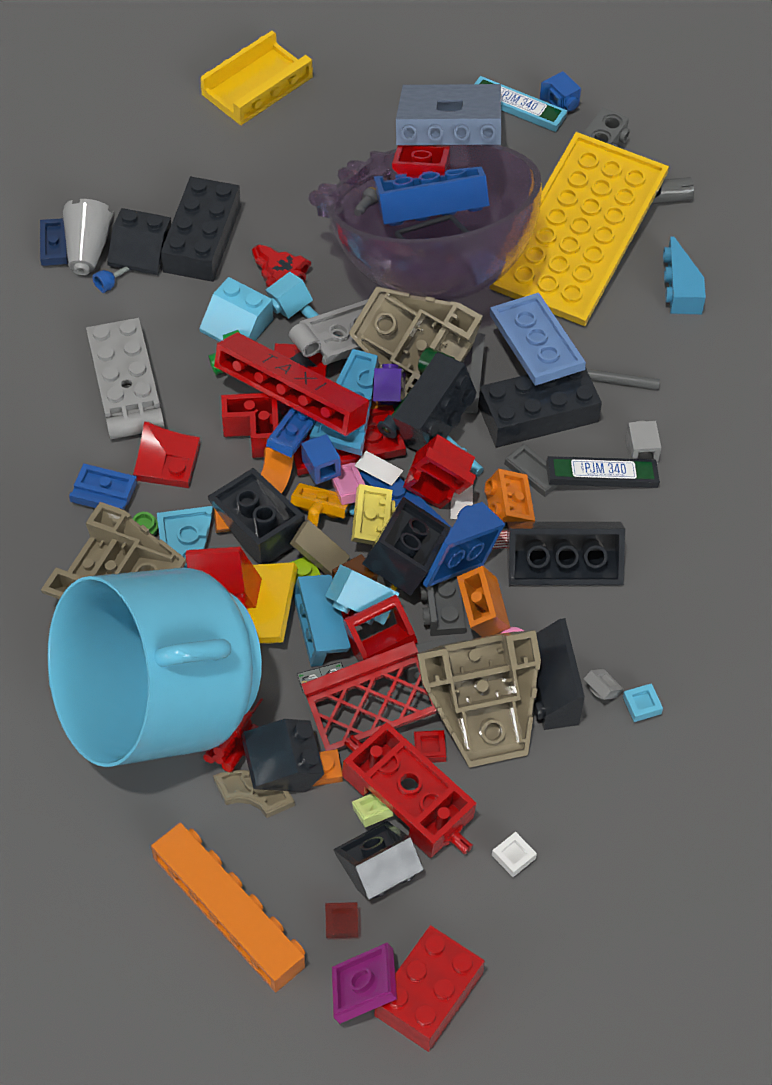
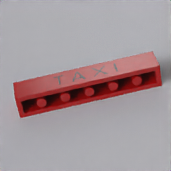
[214,332,370,436]

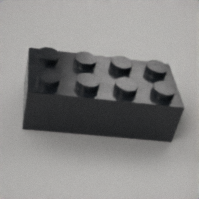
[161,176,241,282]
[478,367,602,448]

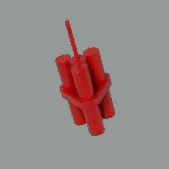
[203,698,263,772]

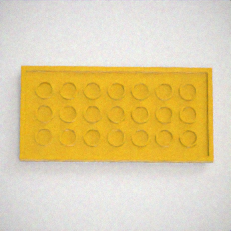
[489,132,669,326]

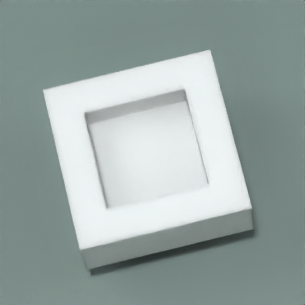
[492,832,537,877]

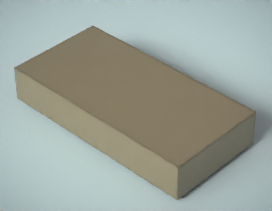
[290,520,350,576]

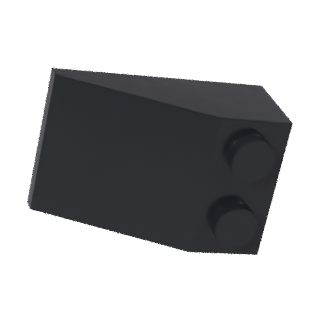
[208,468,305,564]
[362,497,451,595]

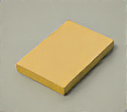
[247,562,298,643]

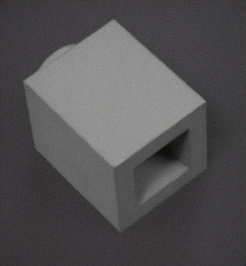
[626,421,661,464]

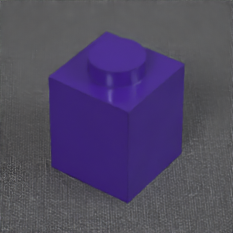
[373,364,406,405]

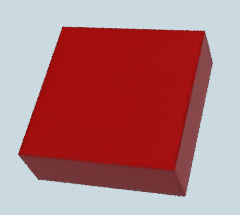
[414,730,446,763]

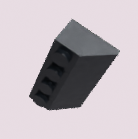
[507,522,625,585]

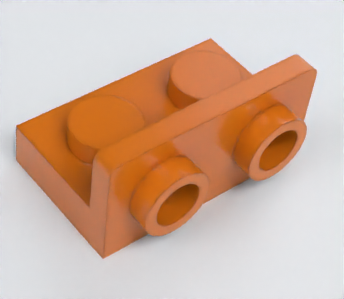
[484,468,535,523]

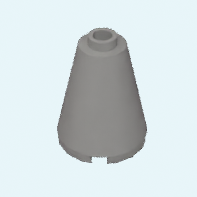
[63,199,115,275]

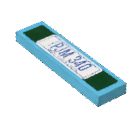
[475,76,567,132]

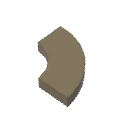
[213,770,295,818]

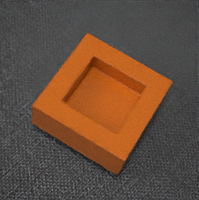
[313,749,343,786]

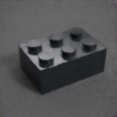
[392,352,477,451]

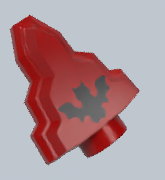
[252,244,311,287]

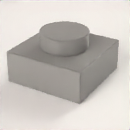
[584,669,624,700]

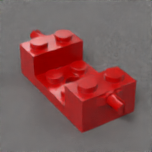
[342,722,477,858]

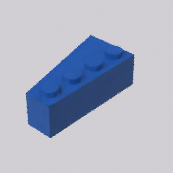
[374,167,490,226]

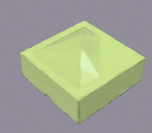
[352,793,393,828]

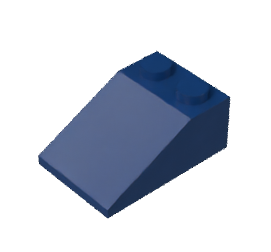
[423,502,505,588]

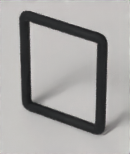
[395,214,470,254]

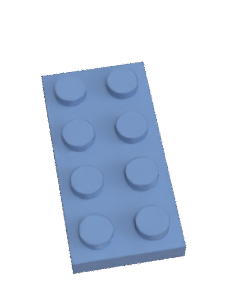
[490,293,586,386]

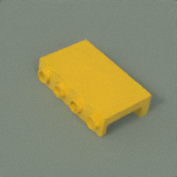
[200,31,313,125]

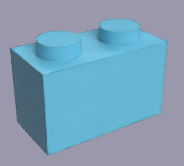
[325,564,399,625]

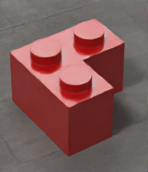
[221,393,278,458]

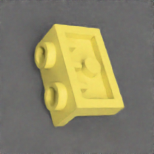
[351,484,395,545]

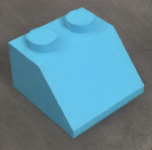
[199,277,273,342]

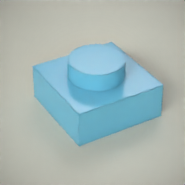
[623,683,663,722]

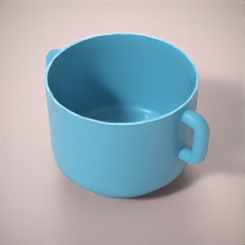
[48,568,262,767]

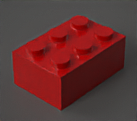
[374,925,485,1052]

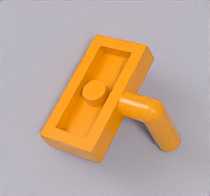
[290,483,352,527]

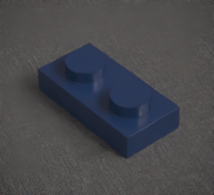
[40,218,68,266]

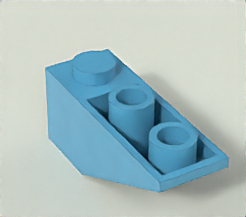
[663,236,706,315]

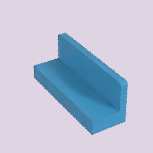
[293,575,350,667]

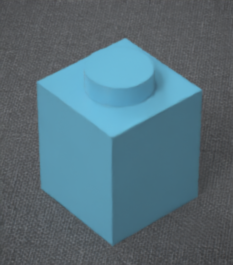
[265,272,313,319]

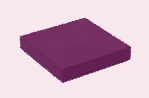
[332,942,397,1024]

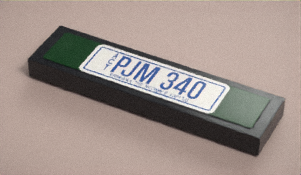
[546,456,660,488]

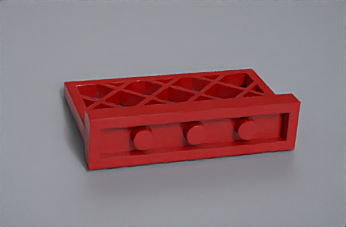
[301,641,438,751]

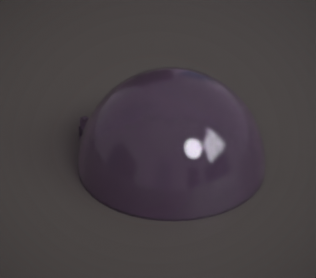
[308,145,542,301]

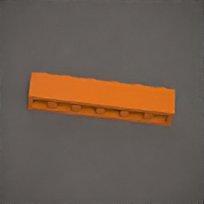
[151,822,305,993]

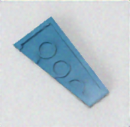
[309,349,379,456]

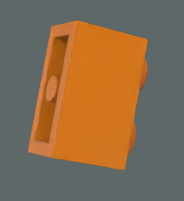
[457,566,511,637]

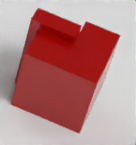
[403,435,476,509]

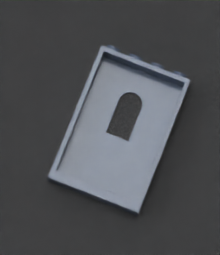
[396,84,501,145]

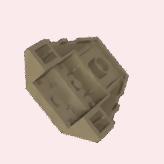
[349,287,483,397]
[41,502,186,599]
[417,630,541,768]

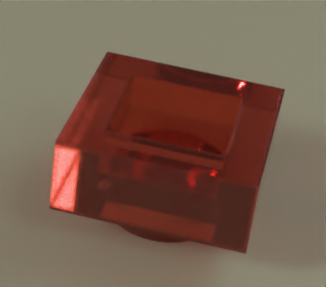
[325,902,358,938]

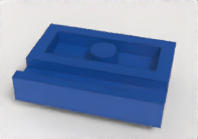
[69,463,137,510]

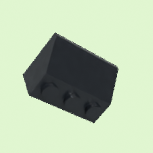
[534,618,585,730]

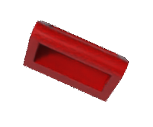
[343,594,418,661]

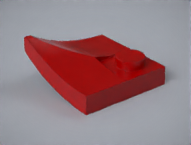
[133,421,200,488]

